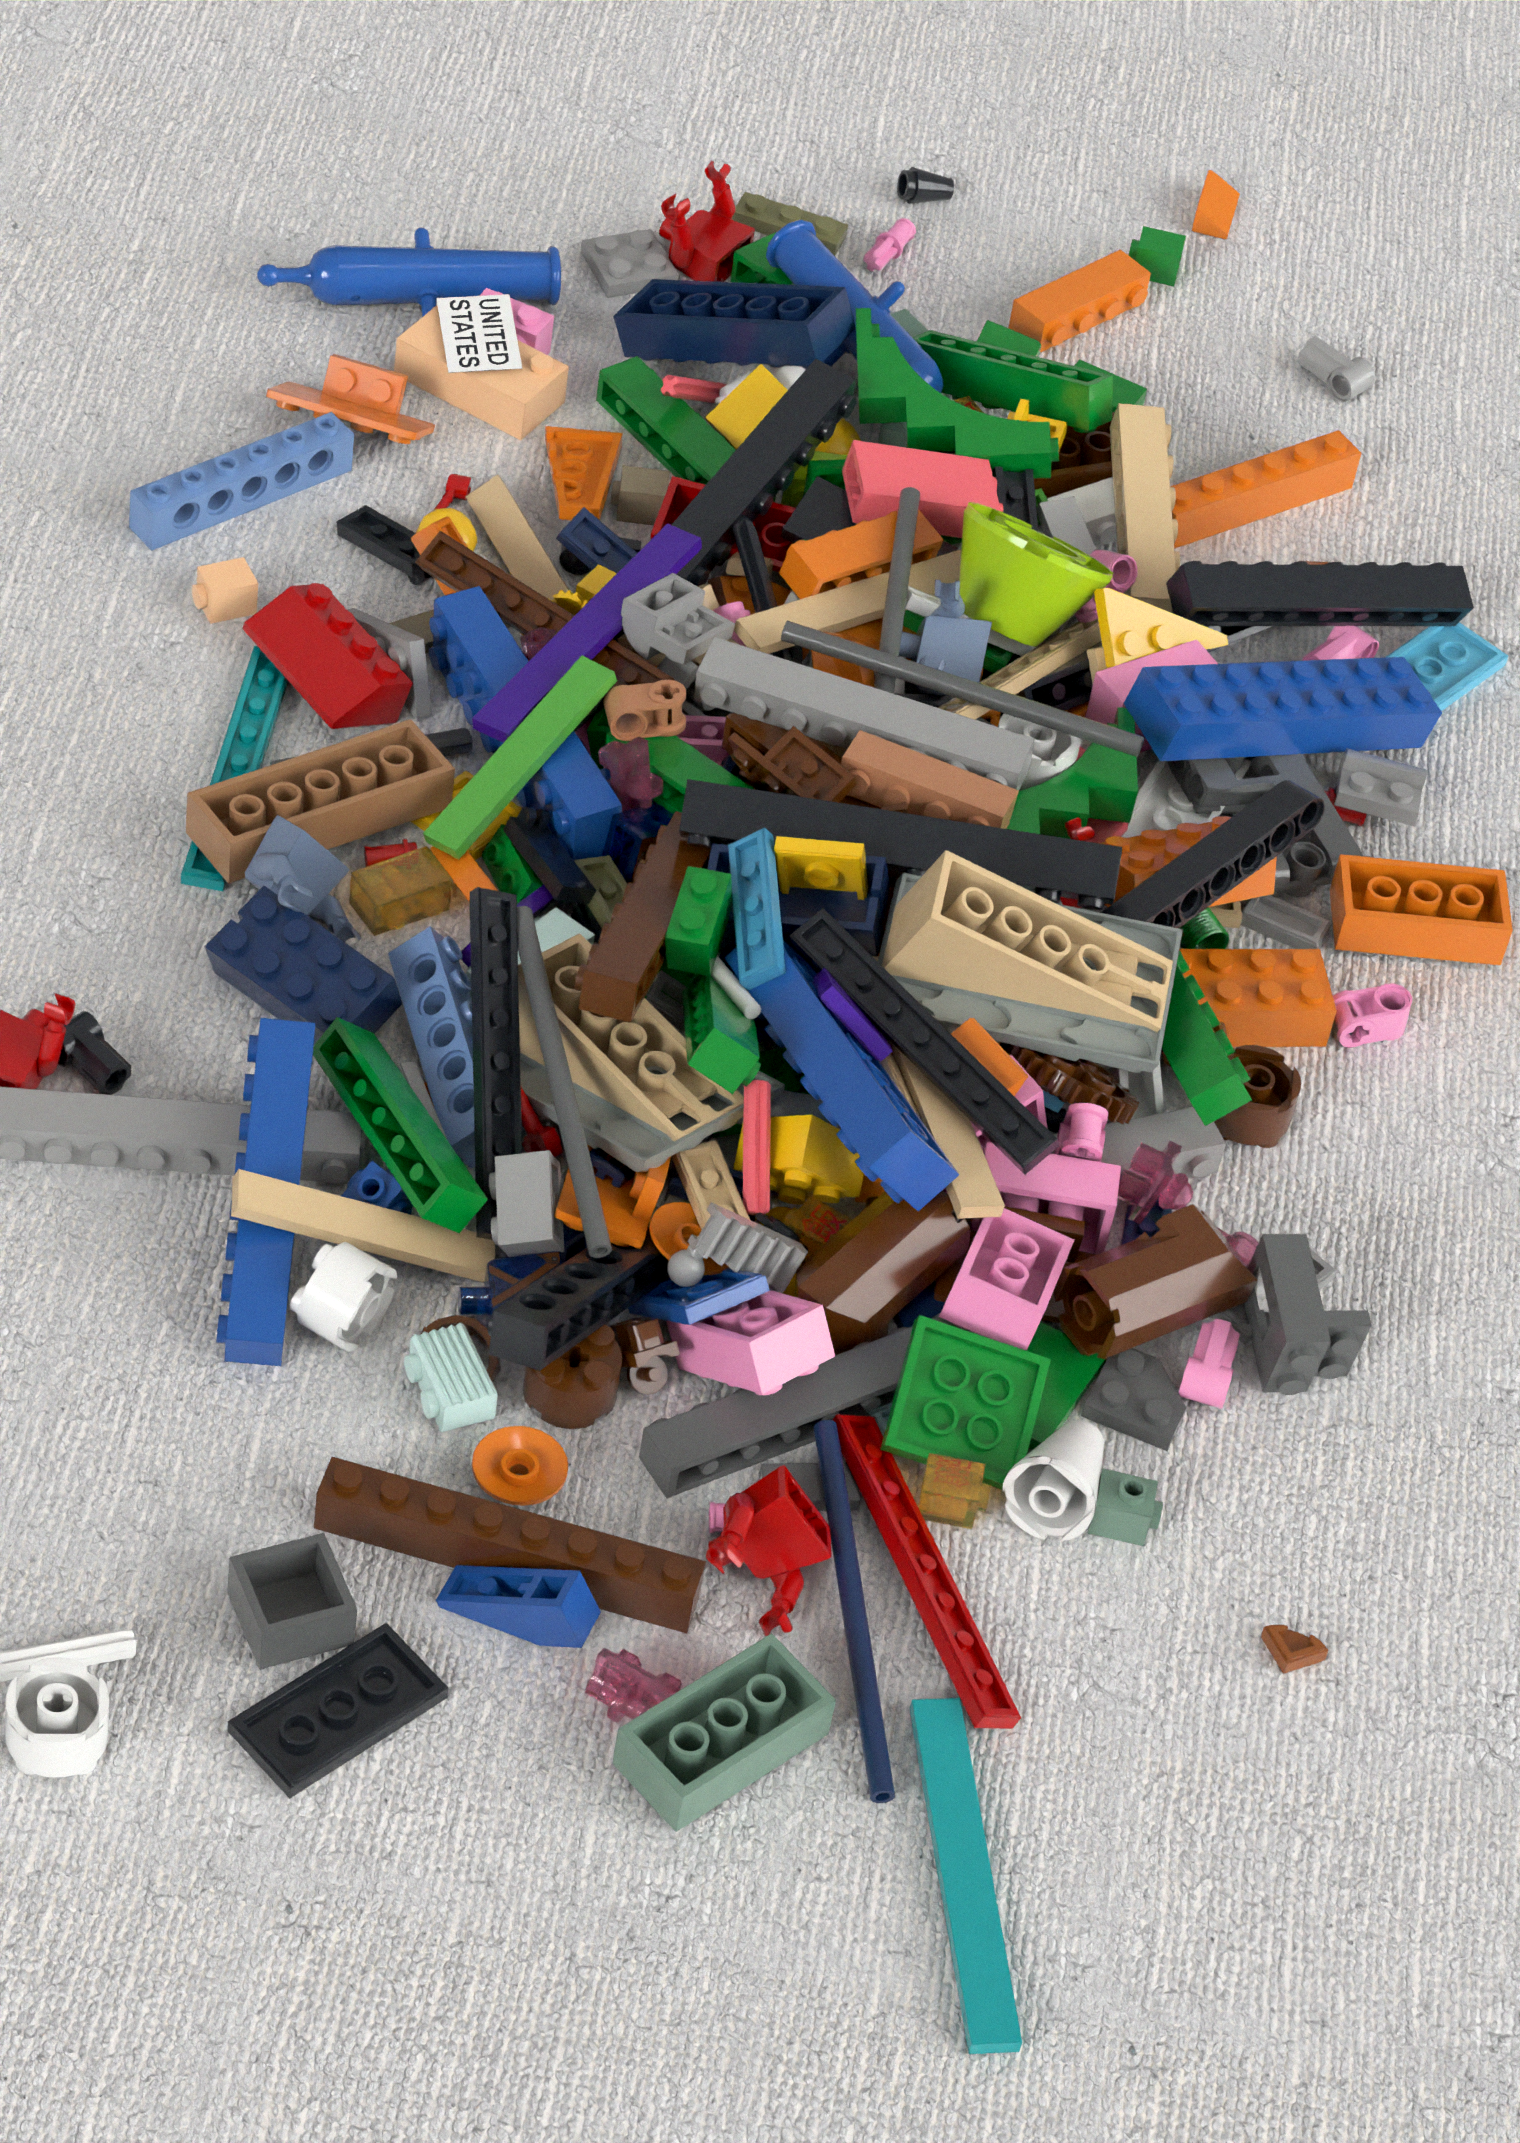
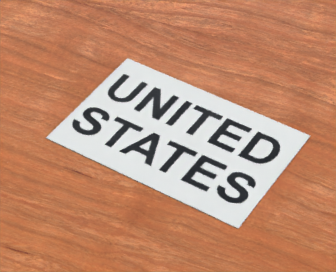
[436,294,522,373]

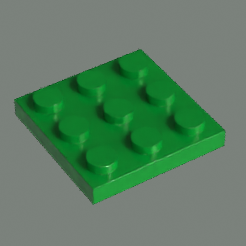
[880,1315,1051,1491]

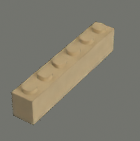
[1110,403,1180,612]

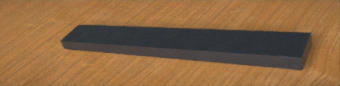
[470,887,522,1240]
[789,908,1059,1175]

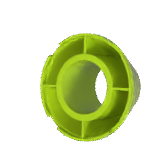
[959,502,1113,647]

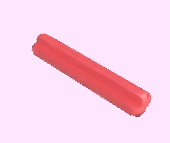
[661,375,727,403]
[743,1080,771,1215]

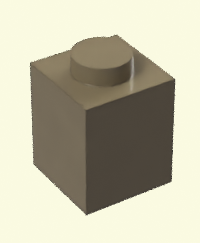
[610,465,670,526]

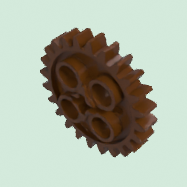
[1005,1044,1140,1125]

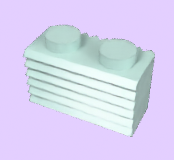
[404,1323,498,1432]

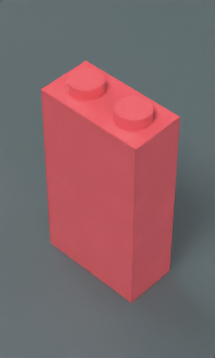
[842,440,1004,538]

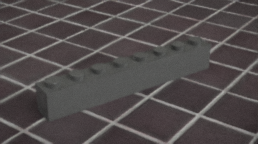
[639,1313,976,1499]

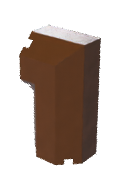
[795,1190,970,1355]
[1053,1204,1258,1359]

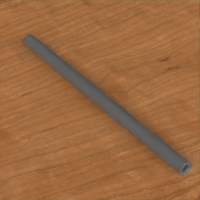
[874,487,920,694]
[781,620,1144,757]
[517,906,612,1258]

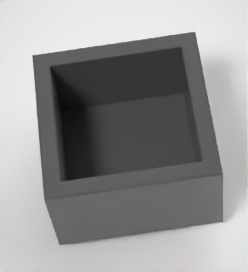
[227,1533,357,1670]

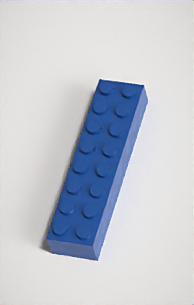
[429,586,622,865]
[1124,657,1442,761]
[725,940,959,1211]

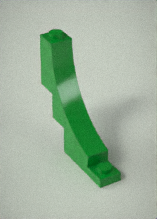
[855,308,1059,479]
[1007,707,1138,839]

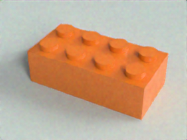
[1099,816,1277,907]
[1329,854,1513,965]
[1179,949,1337,1047]

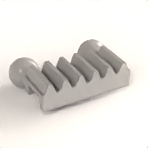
[667,1202,808,1293]

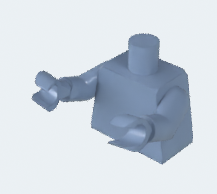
[899,580,992,696]
[245,815,361,942]

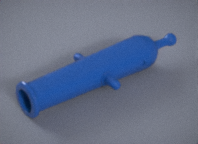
[766,220,943,393]
[257,228,561,317]

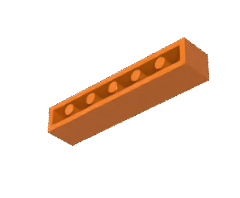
[1170,430,1362,549]

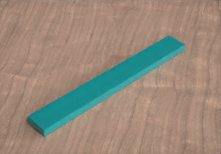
[181,646,288,891]
[909,1698,1022,2054]

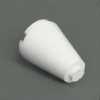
[1002,1420,1104,1541]

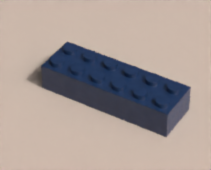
[613,279,856,369]

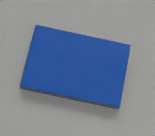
[628,1268,770,1325]

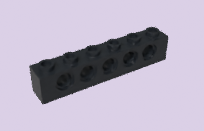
[487,1228,670,1371]

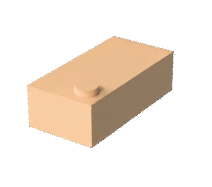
[394,305,569,440]

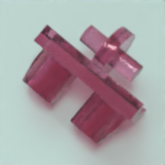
[599,737,664,823]
[1117,1141,1193,1224]
[584,1648,682,1723]

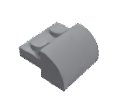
[621,573,735,665]
[1334,748,1427,826]

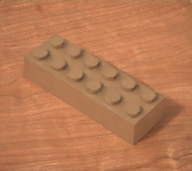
[186,719,455,884]

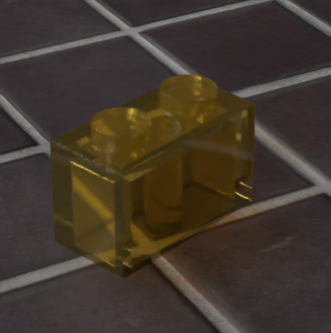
[349,846,453,936]

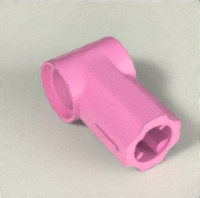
[1302,626,1379,661]
[1179,1318,1240,1409]

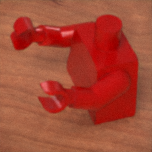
[659,160,755,282]
[0,993,76,1089]
[706,1465,832,1637]

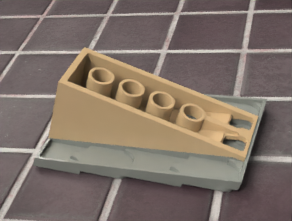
[877,850,1183,1073]
[518,933,785,1172]

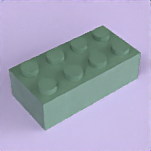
[612,1633,836,1832]

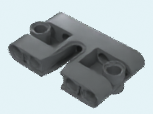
[1167,754,1363,897]

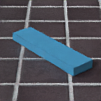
[728,827,786,991]

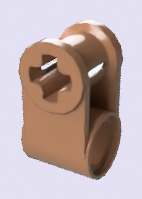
[603,680,686,741]

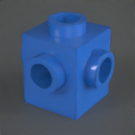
[341,1161,413,1215]

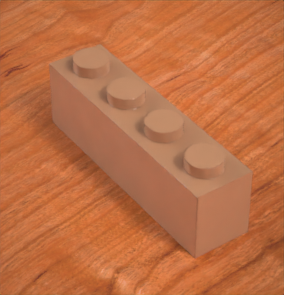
[841,730,1019,829]

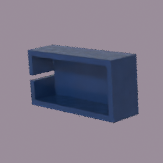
[707,844,890,956]
[204,886,403,1044]

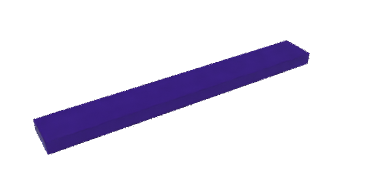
[472,523,702,743]

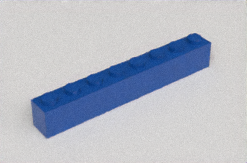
[216,1018,315,1367]

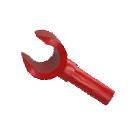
[434,474,471,509]

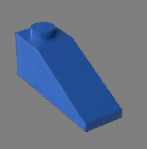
[436,1565,601,1648]

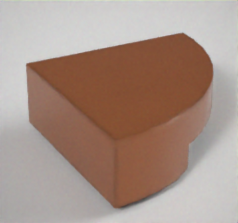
[1261,1624,1328,1674]

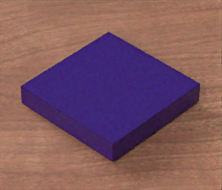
[813,968,893,1062]

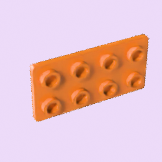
[266,354,435,444]
[554,1144,671,1249]

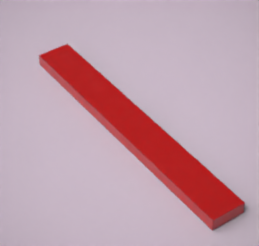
[832,1414,1021,1729]

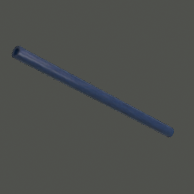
[814,1420,895,1803]

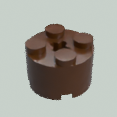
[1214,1045,1301,1148]
[523,1324,622,1429]

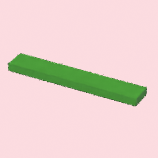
[423,655,617,860]

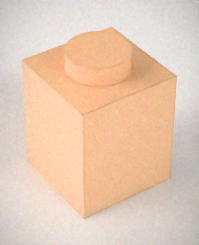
[192,557,258,624]

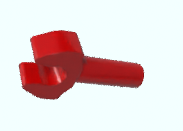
[521,1086,563,1157]

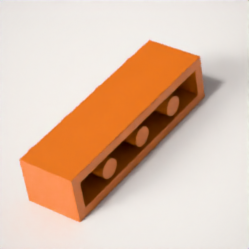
[1008,249,1151,352]
[779,509,944,599]

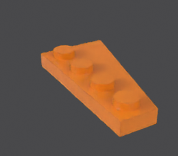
[545,426,623,520]

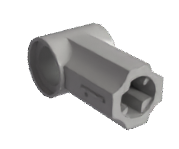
[1297,336,1376,402]

